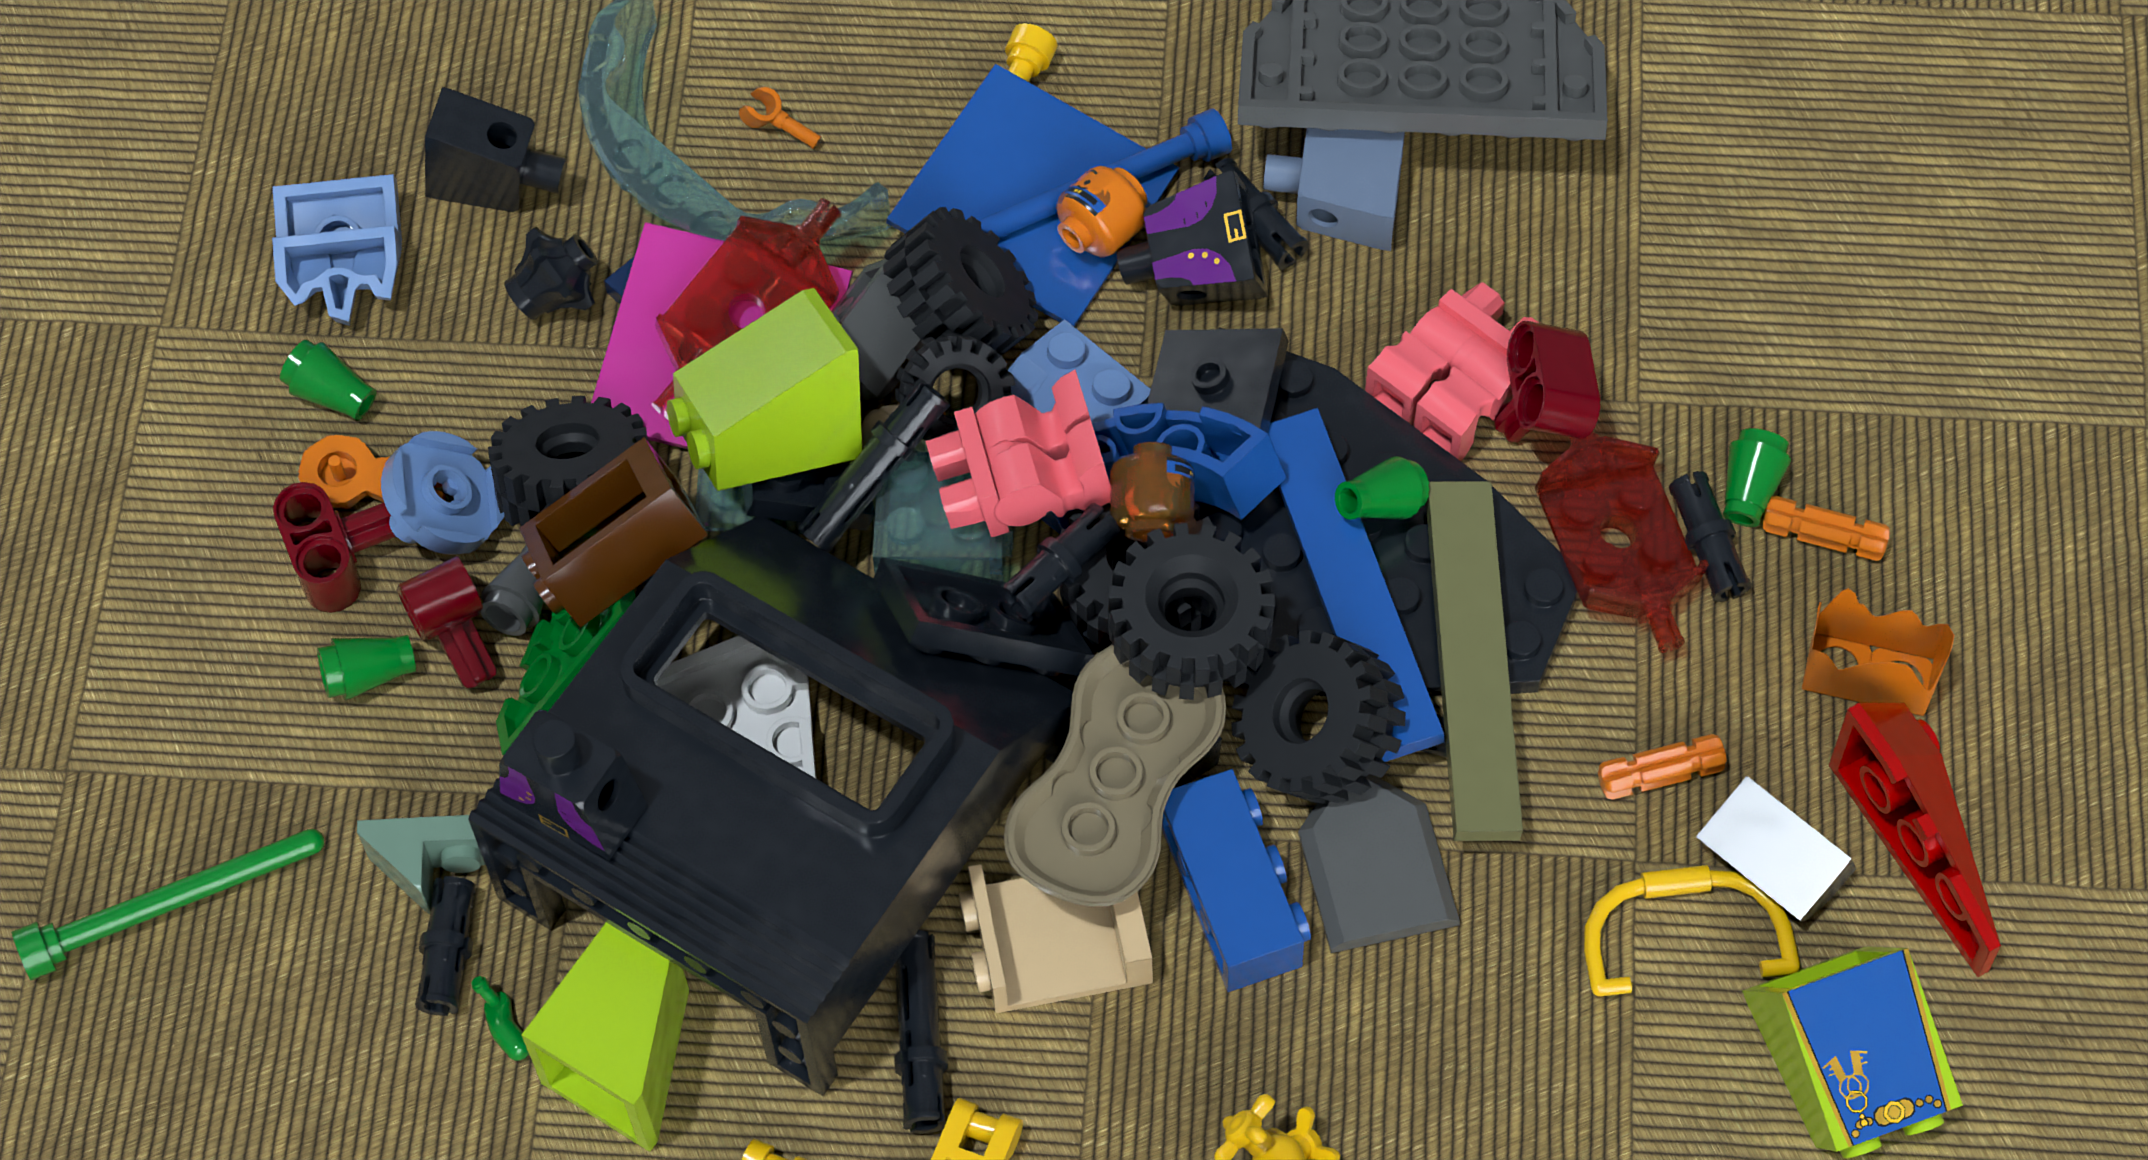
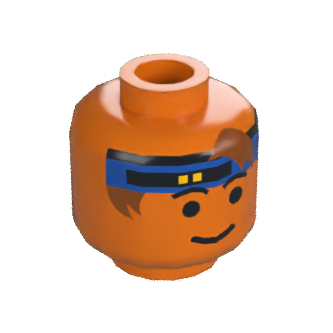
[1056,166,1147,257]

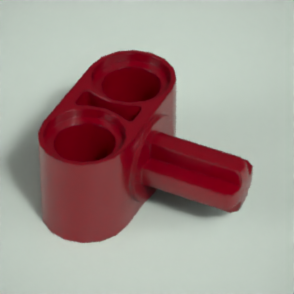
[1495,321,1600,442]
[273,482,396,613]
[397,556,497,689]

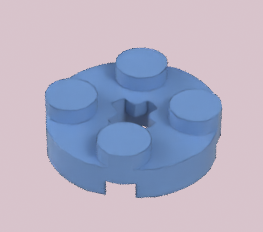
[381,431,504,554]

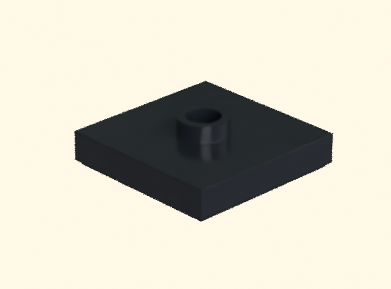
[1147,328,1289,433]

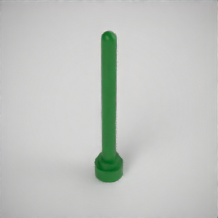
[11,829,324,981]

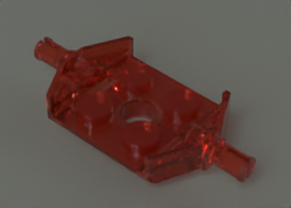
[652,198,842,419]
[1534,430,1709,653]

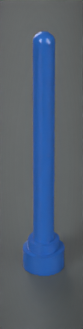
[979,108,1232,238]

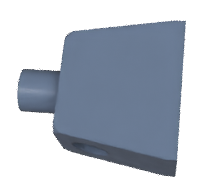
[1263,128,1405,251]

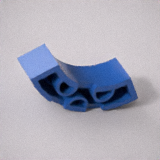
[1041,403,1286,534]

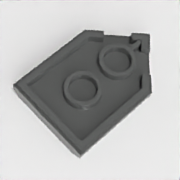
[1298,774,1460,953]

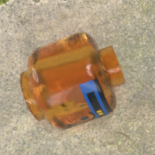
[1109,442,1195,542]

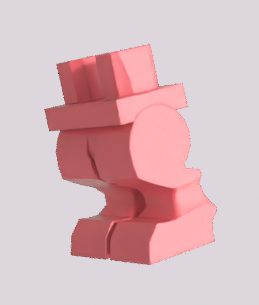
[1365,282,1539,461]
[926,369,1115,538]

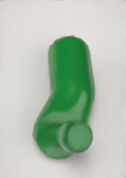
[471,976,529,1061]

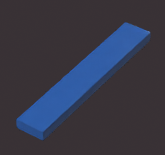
[1268,408,1444,762]

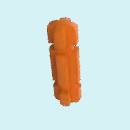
[1763,496,1890,561]
[1598,734,1727,800]

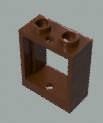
[519,437,708,628]

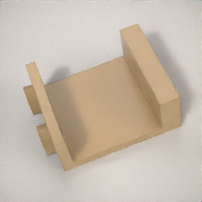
[959,864,1153,1013]

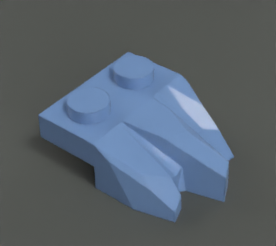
[272,174,402,326]
[1008,319,1151,423]

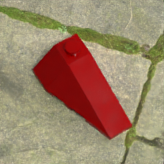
[1829,703,2001,977]

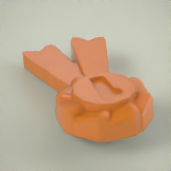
[298,435,446,509]

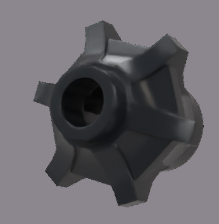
[504,227,598,320]

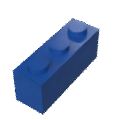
[1162,769,1311,993]

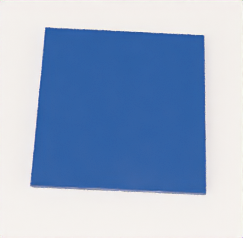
[886,64,1180,327]

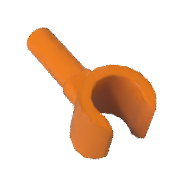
[739,87,821,149]

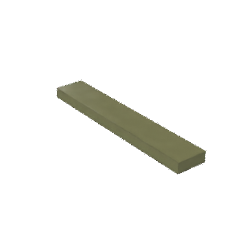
[1426,481,1523,841]

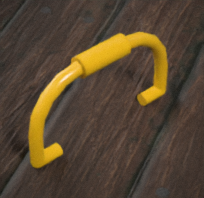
[1584,865,1800,997]

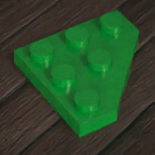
[496,589,636,755]

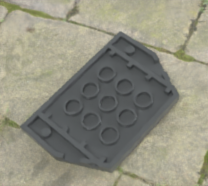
[1238,0,1608,141]

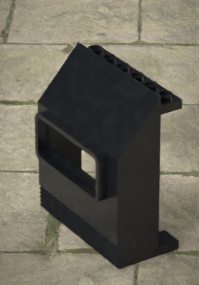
[468,517,1073,1096]

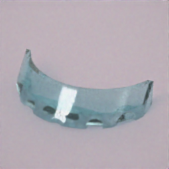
[578,0,891,244]

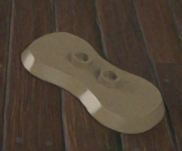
[1004,645,1226,906]

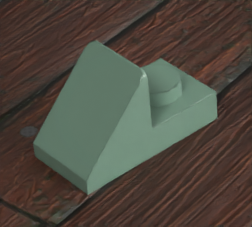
[357,815,485,914]

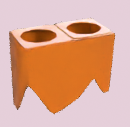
[1802,588,1955,716]

